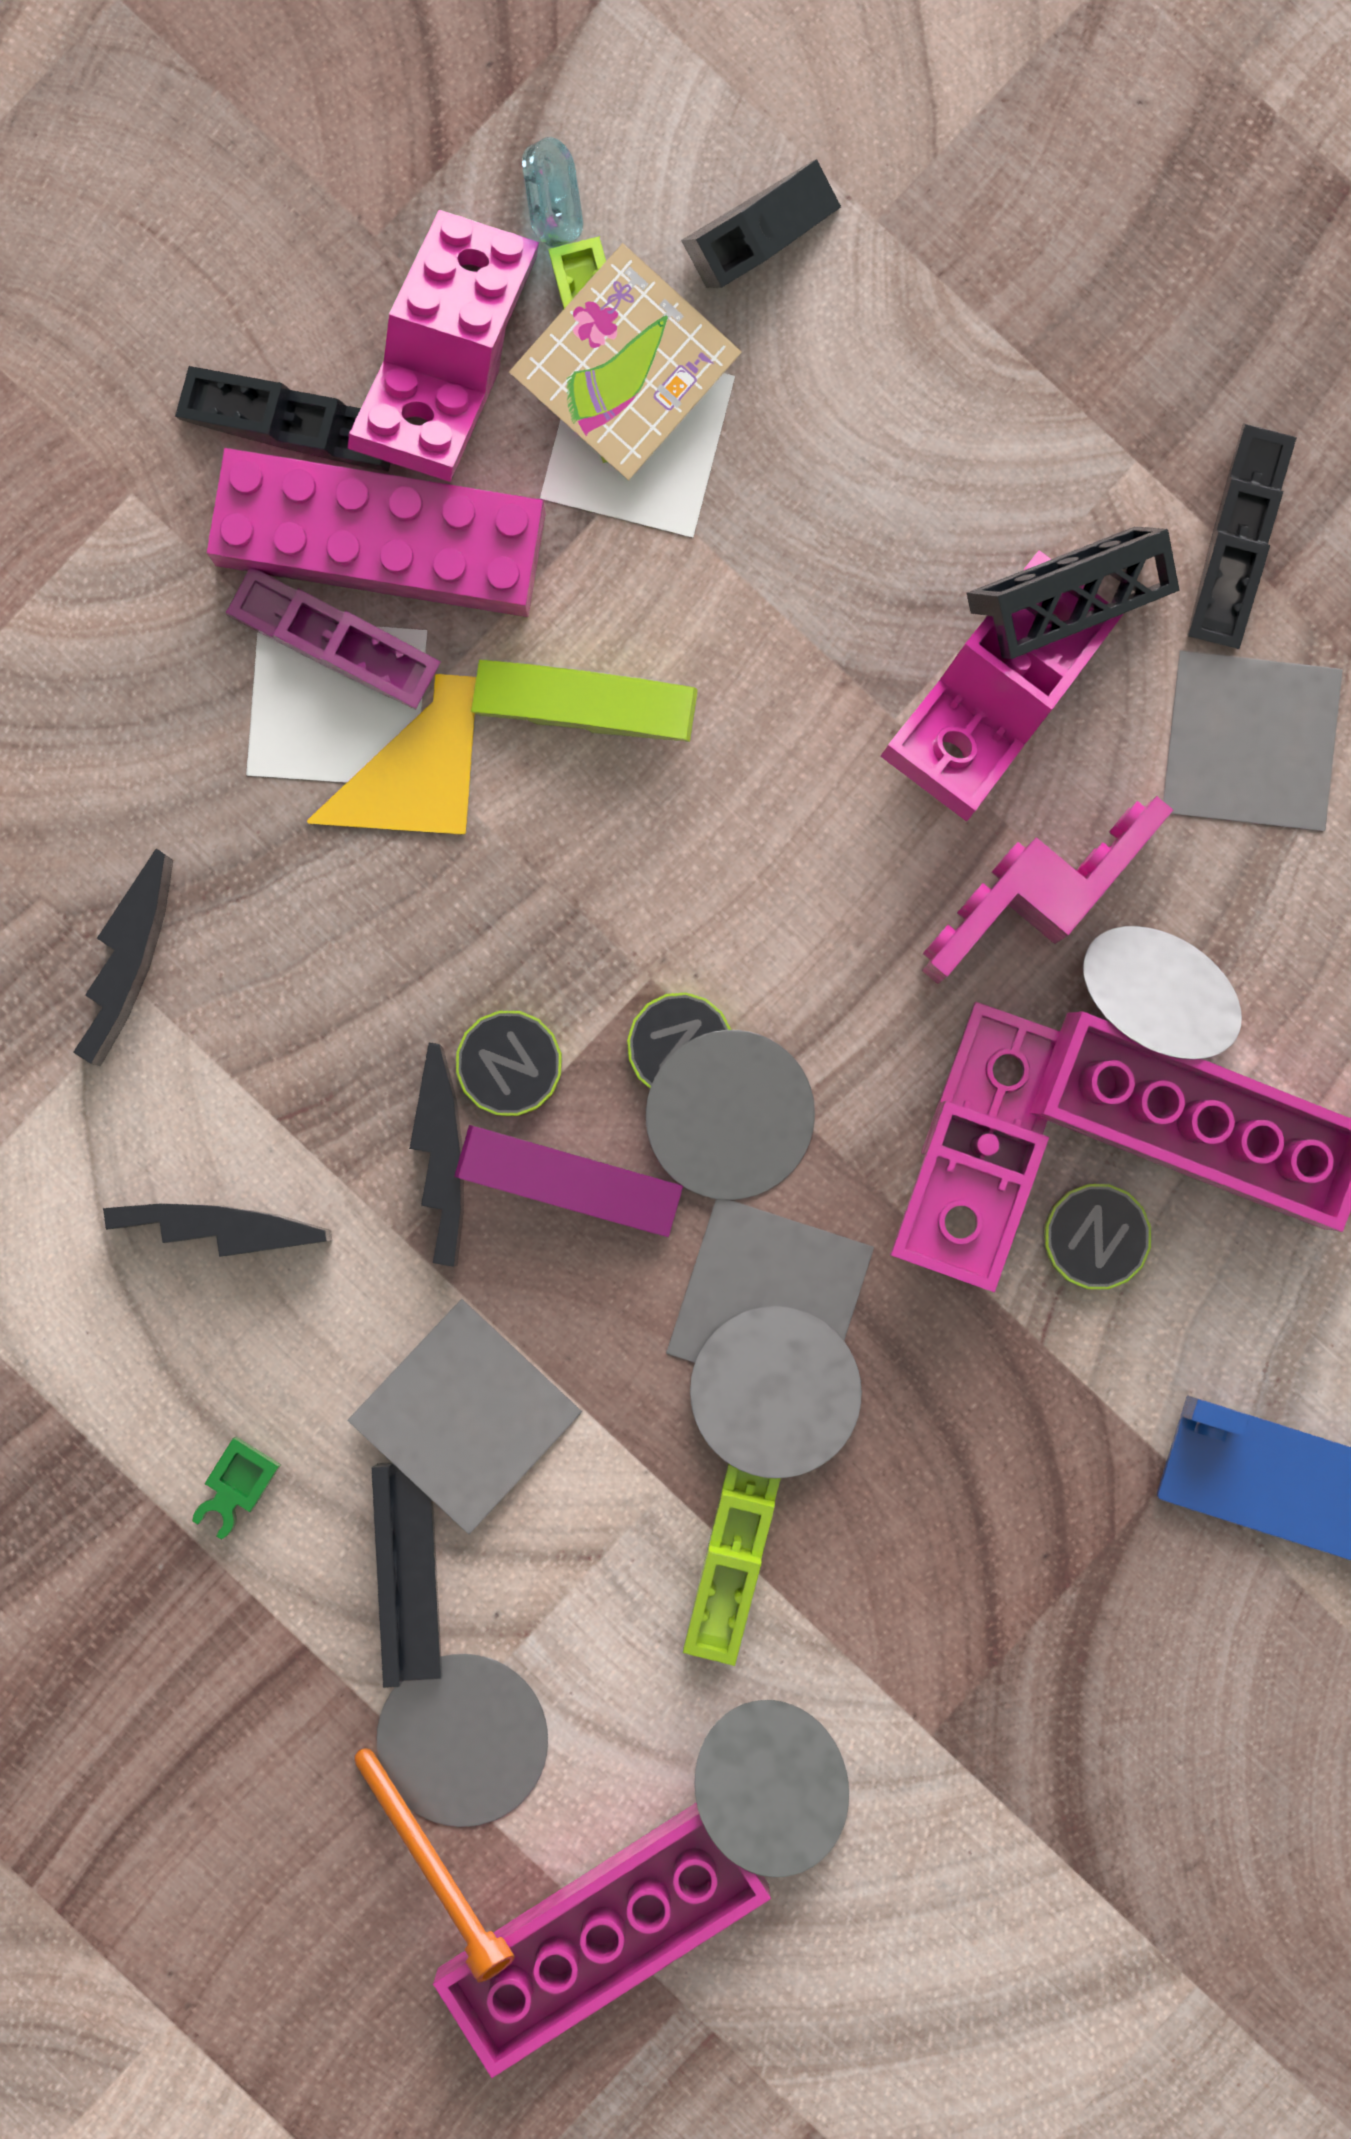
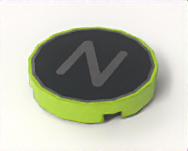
[627,992,731,1088]
[456,1011,562,1116]
[1044,1184,1151,1289]

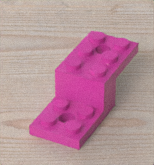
[348,210,539,482]
[880,550,1123,822]
[922,796,1173,984]
[890,1002,1060,1292]

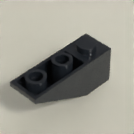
[681,159,841,288]

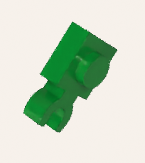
[192,1436,281,1540]

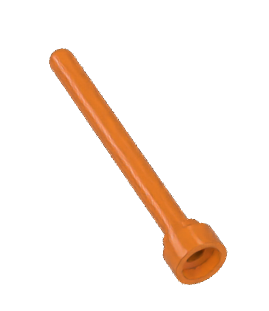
[354,1748,515,1983]

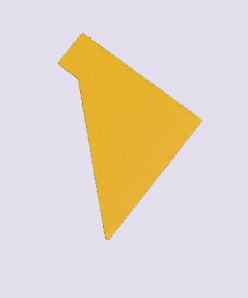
[307,674,476,835]

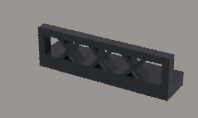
[966,526,1180,659]
[371,1463,443,1688]

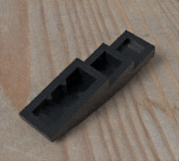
[175,366,391,472]
[1187,423,1297,650]
[73,849,173,1066]
[409,1042,464,1267]
[103,1203,332,1257]

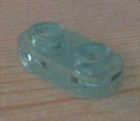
[522,137,583,248]

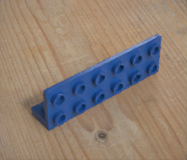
[1157,1395,1351,1560]

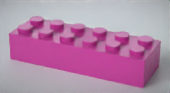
[207,448,546,617]
[1029,1011,1351,1232]
[433,1803,771,2078]

